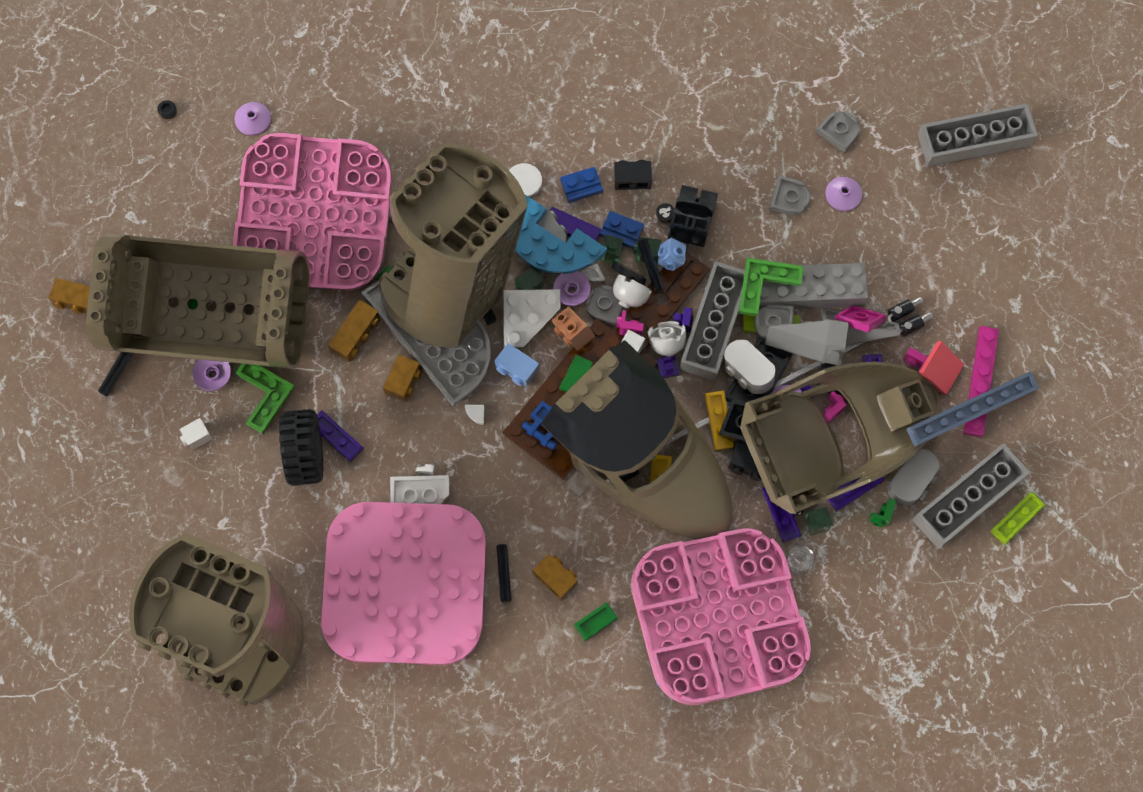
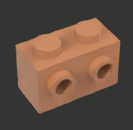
[551,306,595,351]

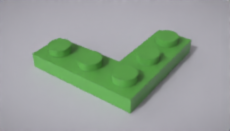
[739,258,804,316]
[235,364,295,435]

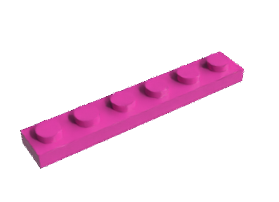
[963,326,999,438]

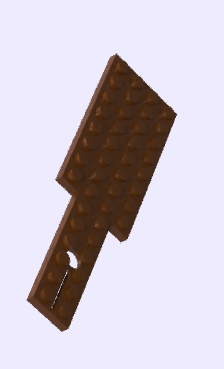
[502,251,710,480]

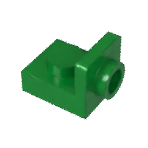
[869,498,897,527]

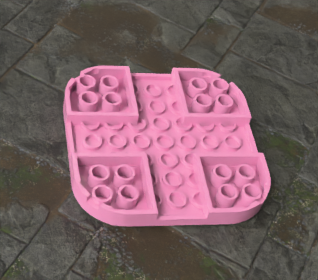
[233,133,393,291]
[321,502,486,665]
[631,528,811,705]

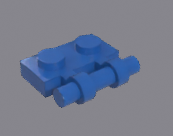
[522,401,557,450]

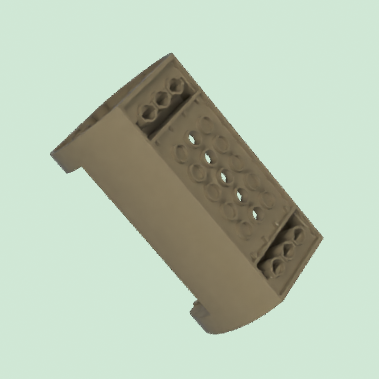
[379,144,528,348]
[85,233,310,369]
[129,533,303,706]

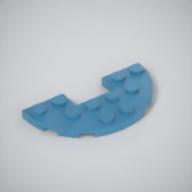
[515,194,608,274]

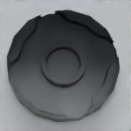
[611,261,647,285]

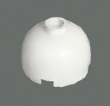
[613,274,652,309]
[648,321,686,357]

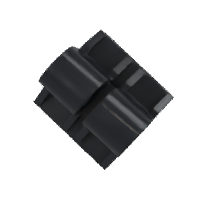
[668,185,718,247]

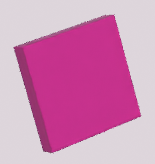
[835,305,886,332]

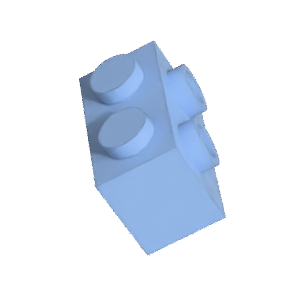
[495,343,540,387]

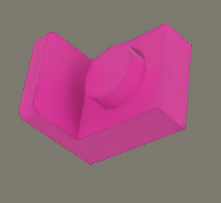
[616,311,644,336]
[903,347,928,372]
[824,391,847,423]

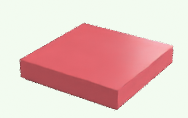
[919,341,964,395]

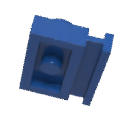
[560,167,603,203]
[600,211,644,250]

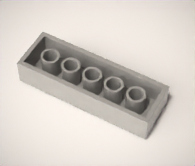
[917,104,1038,167]
[679,261,745,381]
[759,263,868,310]
[912,443,1030,550]

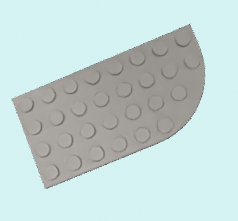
[361,264,491,407]

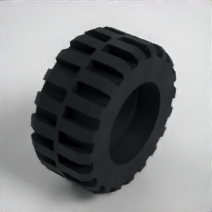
[279,409,324,486]

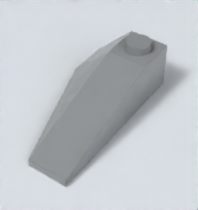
[821,309,900,345]
[765,319,849,365]

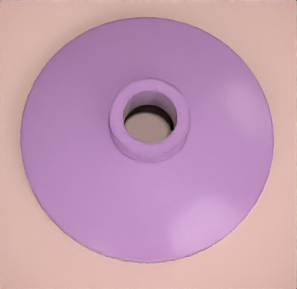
[235,102,271,136]
[825,177,862,211]
[553,272,591,306]
[192,360,231,391]

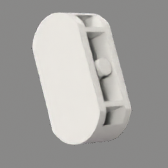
[724,340,775,394]

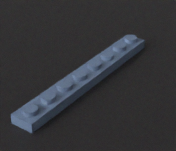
[906,371,1039,447]

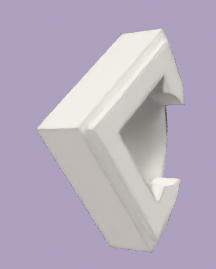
[580,264,605,283]
[465,405,484,425]
[415,464,435,476]

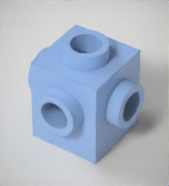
[658,238,686,271]

